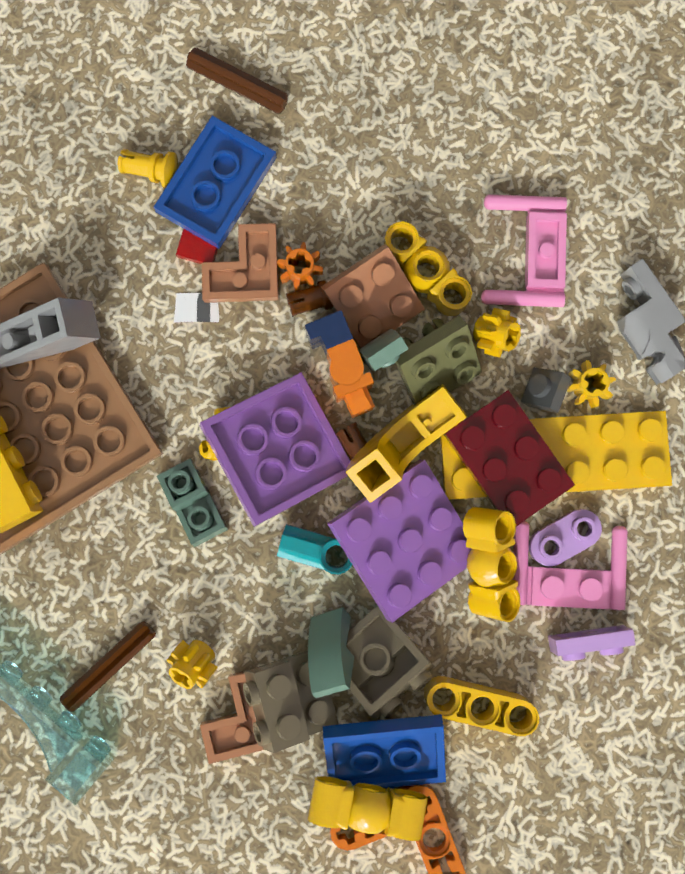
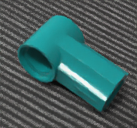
[277,524,352,575]

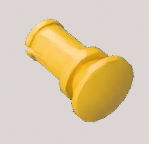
[118,149,178,189]

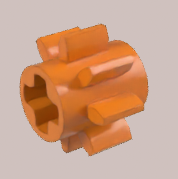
[277,242,323,292]

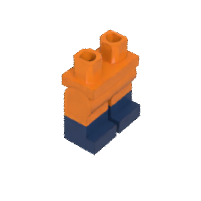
[305,310,375,419]

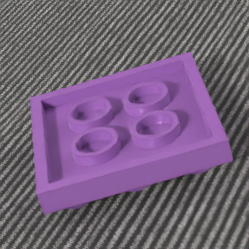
[199,372,350,527]
[327,460,472,623]

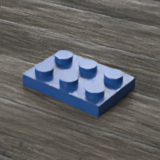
[153,116,277,249]
[323,714,446,788]

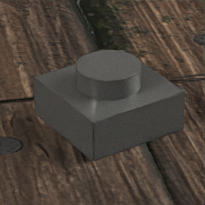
[521,367,572,413]

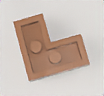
[202,223,279,303]
[200,670,264,764]

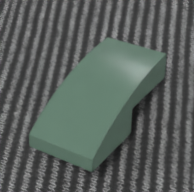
[358,329,409,371]
[157,458,229,547]
[308,607,354,698]

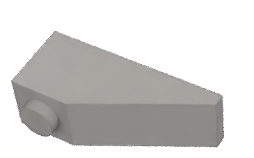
[0,297,101,369]

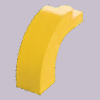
[345,384,467,503]

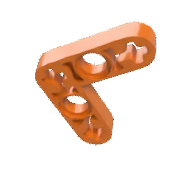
[330,784,466,874]

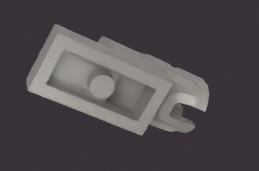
[617,258,685,385]

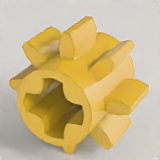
[473,308,521,358]
[567,360,616,409]
[167,640,217,689]

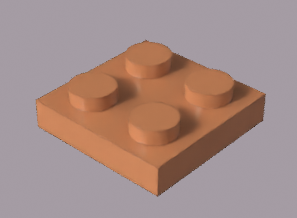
[321,244,425,348]

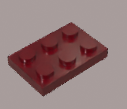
[443,390,575,526]

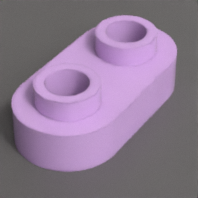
[529,509,602,567]

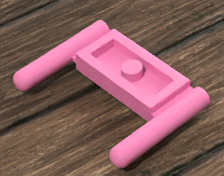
[481,194,567,307]
[512,521,628,610]

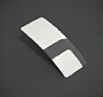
[174,293,219,322]

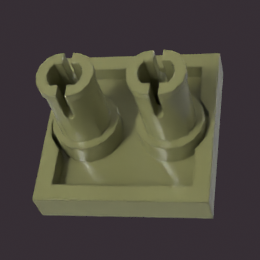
[395,315,482,405]

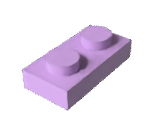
[548,625,636,661]

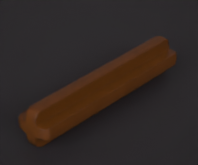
[186,48,288,114]
[60,621,156,712]

